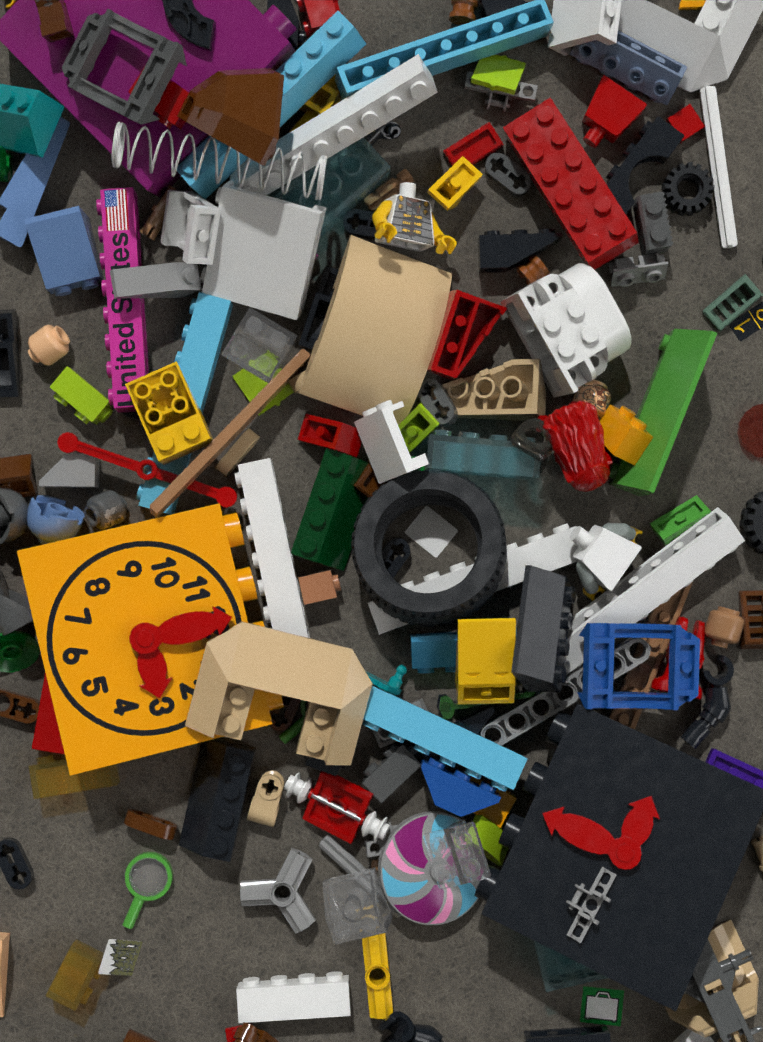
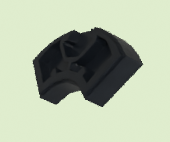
[162,0,216,51]

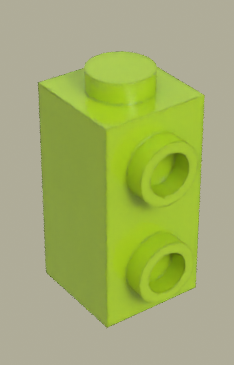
[50,366,113,425]

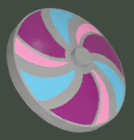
[378,811,488,925]

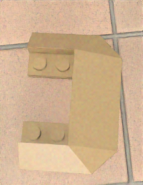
[185,621,373,765]

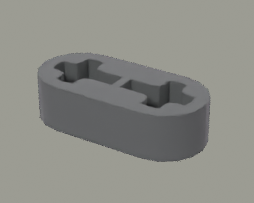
[485,153,531,197]
[418,378,458,427]

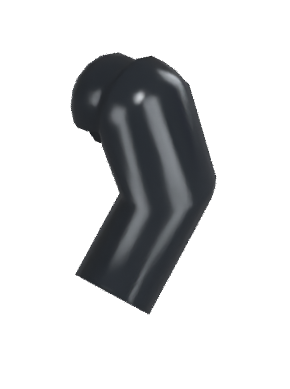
[360,121,401,149]

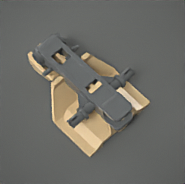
[665,919,763,1042]

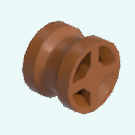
[449,0,479,25]
[516,254,550,285]

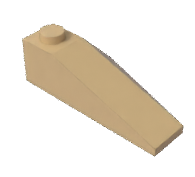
[431,359,546,421]

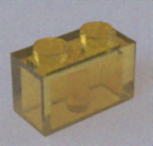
[45,939,104,1011]

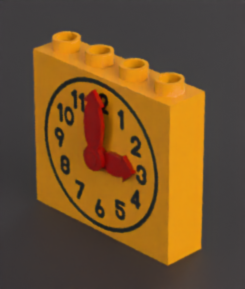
[17,503,284,776]

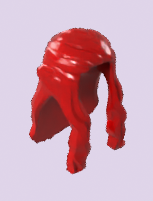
[536,400,613,492]

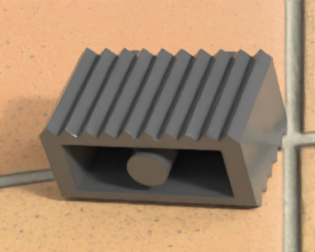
[633,192,674,255]

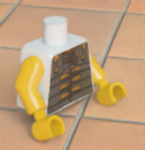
[372,182,457,254]

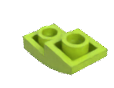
[465,815,508,866]

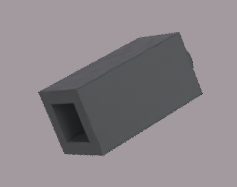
[362,743,422,803]

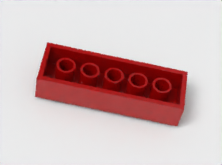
[503,97,639,270]

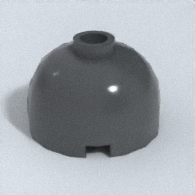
[0,488,28,544]

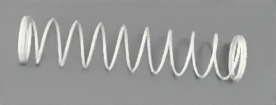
[112,122,327,201]

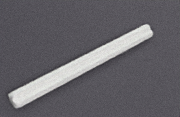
[700,86,738,249]

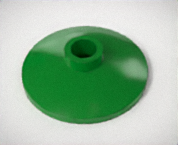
[0,631,40,672]

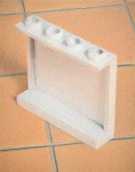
[200,180,326,320]

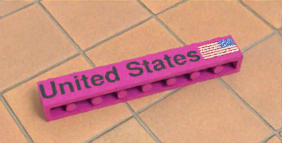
[96,187,149,413]

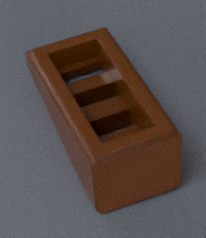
[738,590,763,649]

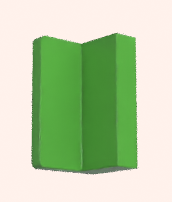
[650,495,711,546]

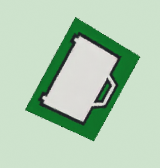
[580,986,624,1026]

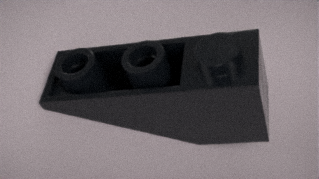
[478,229,563,273]

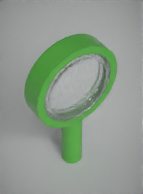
[122,852,173,929]

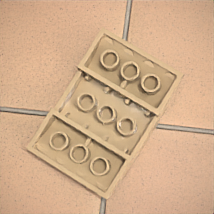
[298,235,452,425]

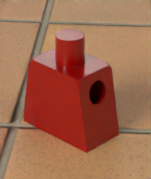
[582,75,647,148]

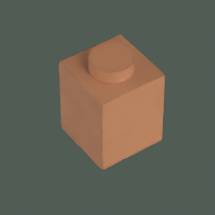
[298,570,341,605]

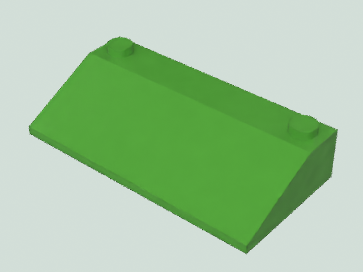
[609,329,717,497]

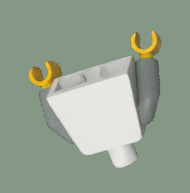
[570,523,643,601]

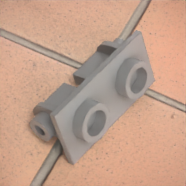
[609,253,668,287]

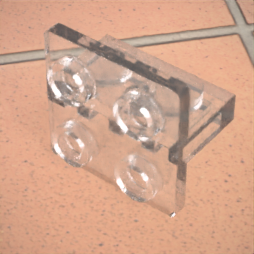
[423,820,491,889]

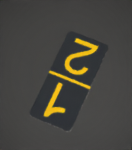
[729,301,763,341]

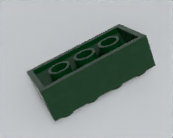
[291,448,368,571]

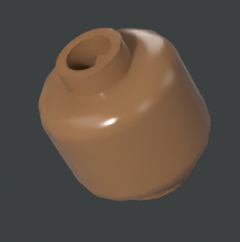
[705,606,744,648]

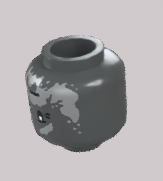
[84,490,127,530]

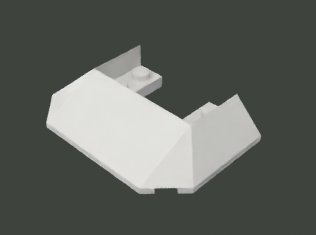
[618,0,763,93]

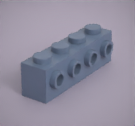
[570,30,687,105]

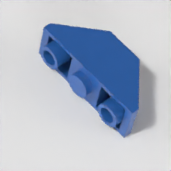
[420,757,501,817]

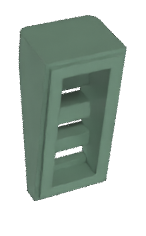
[702,274,763,331]

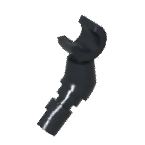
[681,654,734,749]
[377,1011,444,1042]

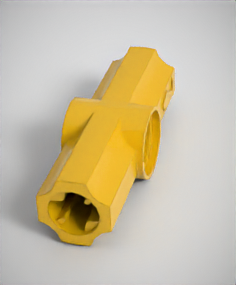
[361,929,394,1019]

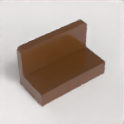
[0,454,37,497]

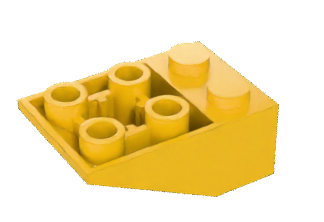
[125,361,214,465]
[455,618,516,705]

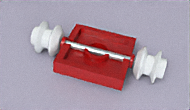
[284,771,390,844]

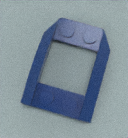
[577,623,700,710]

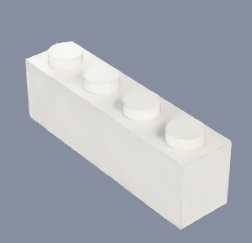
[236,971,351,1023]

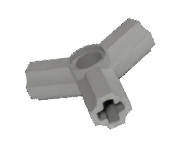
[240,848,316,934]

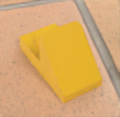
[427,156,483,211]

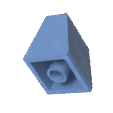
[24,206,104,296]

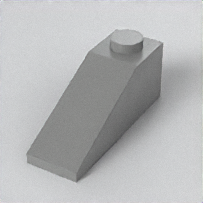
[110,262,202,299]

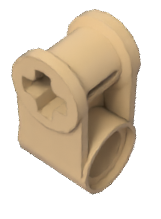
[247,770,285,827]

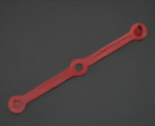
[57,432,237,508]

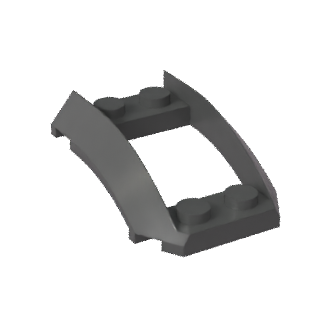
[62,9,187,125]

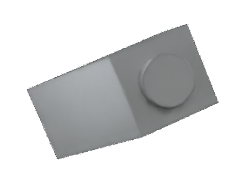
[39,451,100,488]

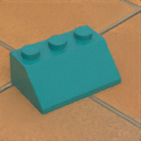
[0,84,65,158]

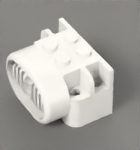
[500,263,631,397]

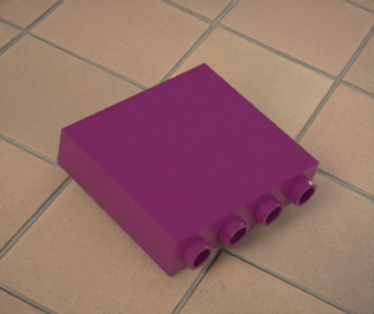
[0,0,297,198]

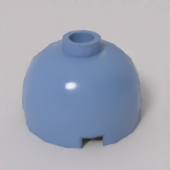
[27,495,85,544]

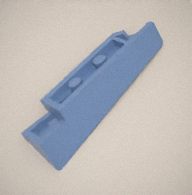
[0,116,70,247]

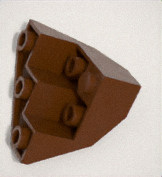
[177,68,284,166]

